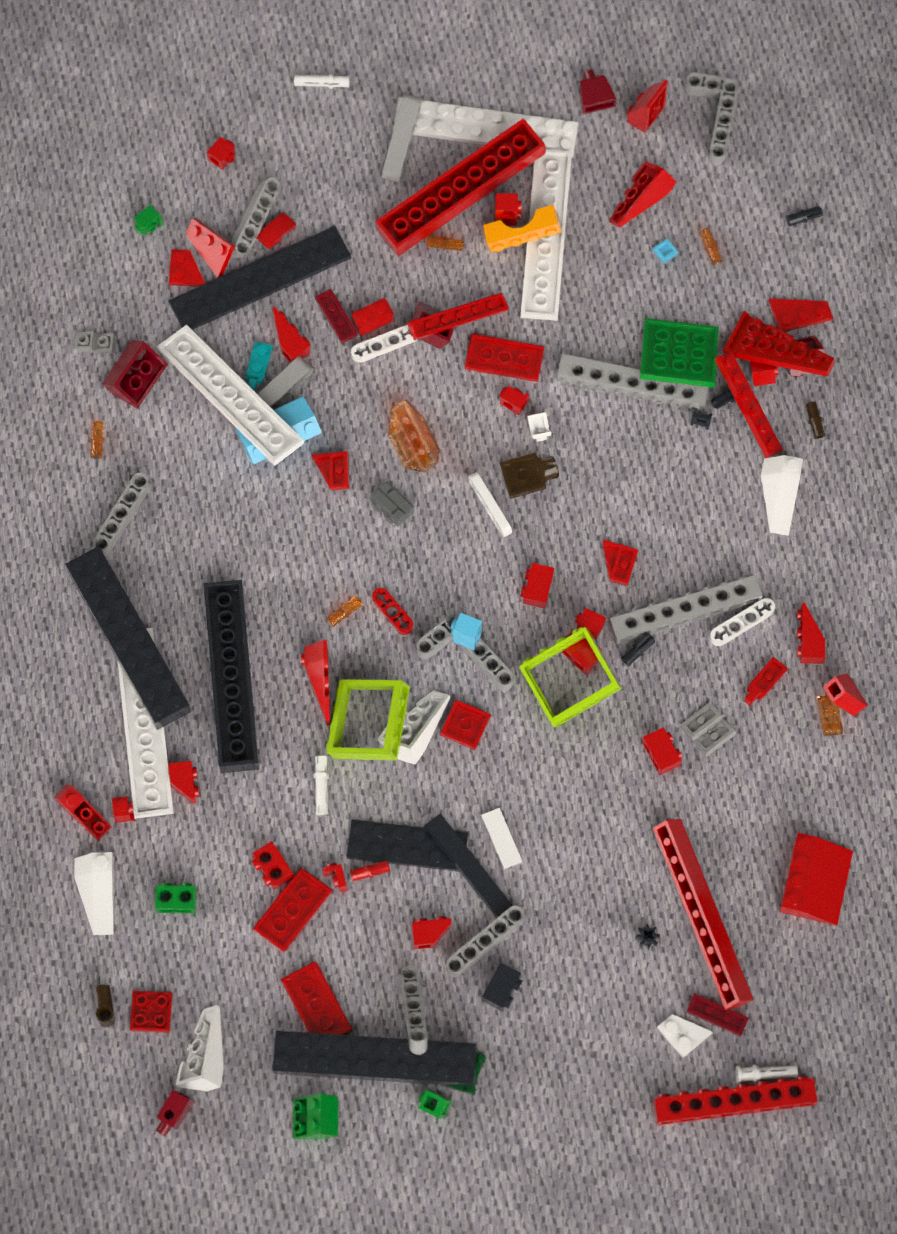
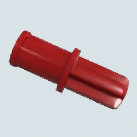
[350,861,390,882]

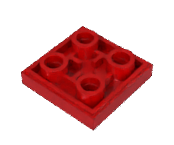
[130,990,173,1033]

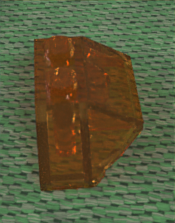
[388,399,440,473]

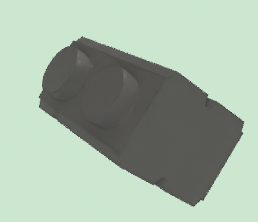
[371,482,414,527]

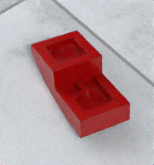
[256,212,296,249]

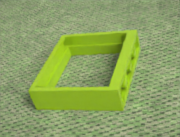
[519,627,623,728]
[326,679,410,761]

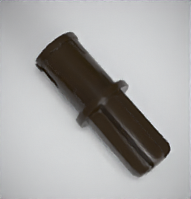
[806,402,826,439]

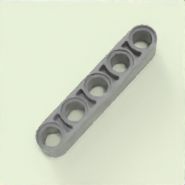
[382,94,422,183]
[231,177,280,259]
[257,356,314,410]
[93,473,150,557]
[446,906,524,977]
[401,966,428,1055]

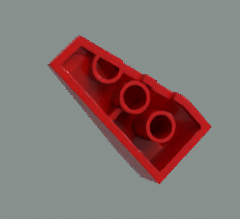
[609,161,677,228]
[301,640,330,726]

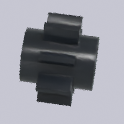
[635,924,660,950]

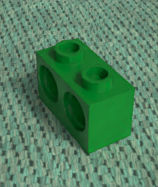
[155,883,197,914]

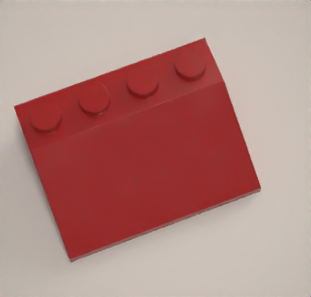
[779,832,853,926]

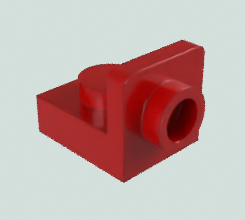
[322,863,348,892]

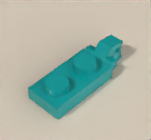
[246,341,273,392]

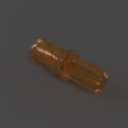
[700,228,723,265]
[427,236,464,251]
[90,421,105,459]
[326,597,362,627]

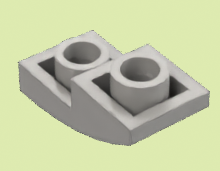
[74,331,116,353]

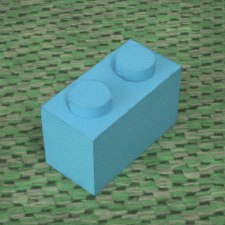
[451,613,482,650]

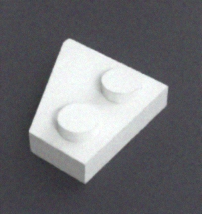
[657,1014,712,1058]

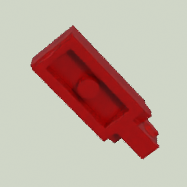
[744,657,788,706]

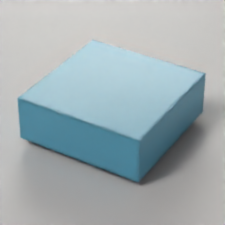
[652,239,678,264]

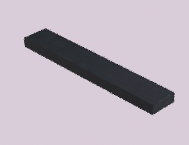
[424,813,513,918]

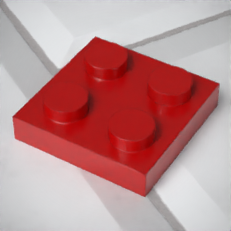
[440,700,491,751]

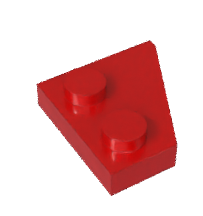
[312,451,350,491]
[602,540,639,587]

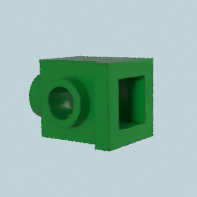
[133,205,163,236]
[418,1089,452,1119]

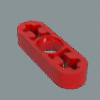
[372,588,413,635]

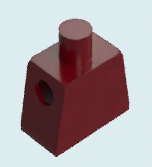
[579,70,617,115]
[155,1089,195,1137]

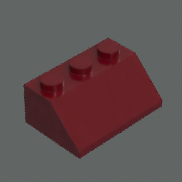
[102,340,168,409]

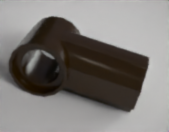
[93,985,116,1027]

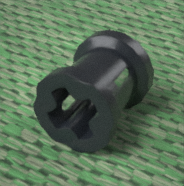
[690,409,713,430]

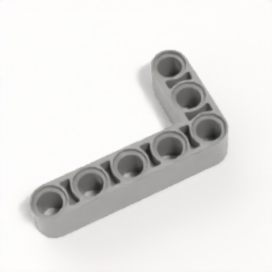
[685,72,739,165]
[416,614,514,691]

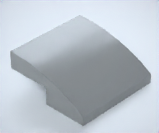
[680,702,736,757]

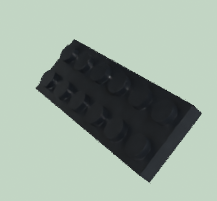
[347,819,468,872]

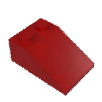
[626,79,669,133]

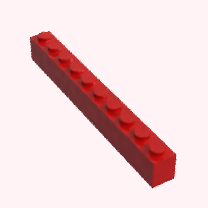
[653,819,754,1010]

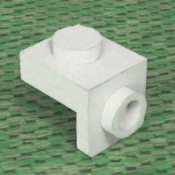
[527,412,551,441]

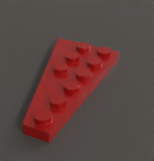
[723,311,835,377]

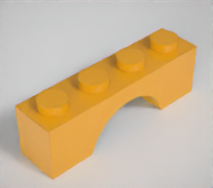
[483,205,562,252]

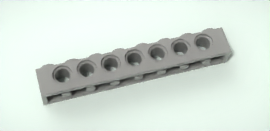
[557,354,708,411]
[609,575,763,645]

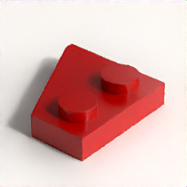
[169,249,205,287]

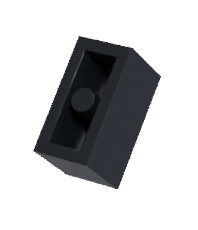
[482,962,523,1012]

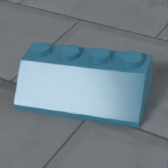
[235,396,322,464]

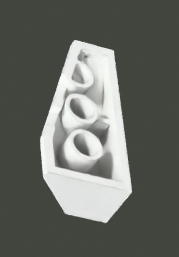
[761,455,803,536]
[378,690,450,764]
[74,852,114,935]
[176,1005,224,1091]

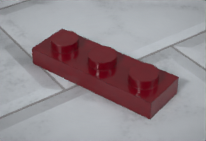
[315,289,358,344]
[686,993,749,1037]

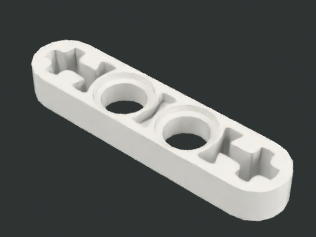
[351,325,416,363]
[468,472,512,538]
[710,598,775,646]

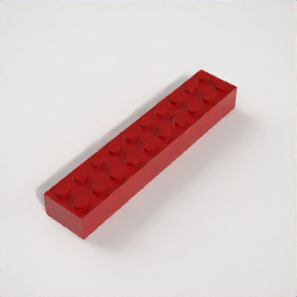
[375,118,546,257]

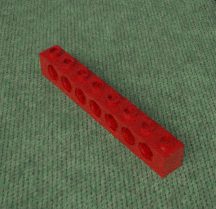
[653,1076,818,1126]

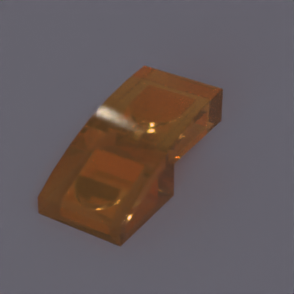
[817,695,843,736]

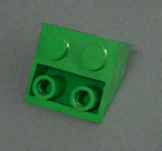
[293,1093,338,1139]

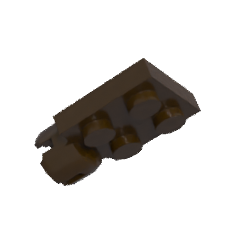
[500,452,559,499]

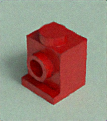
[499,386,530,415]
[112,796,135,823]

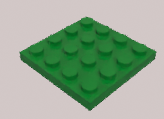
[640,318,719,388]

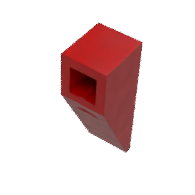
[272,307,311,363]
[797,603,825,664]
[53,784,112,841]

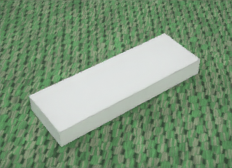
[481,808,522,869]

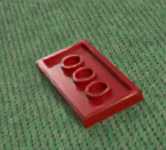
[465,333,545,382]
[253,867,333,953]
[280,961,353,1035]

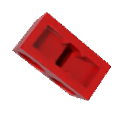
[495,193,522,226]
[251,841,293,890]

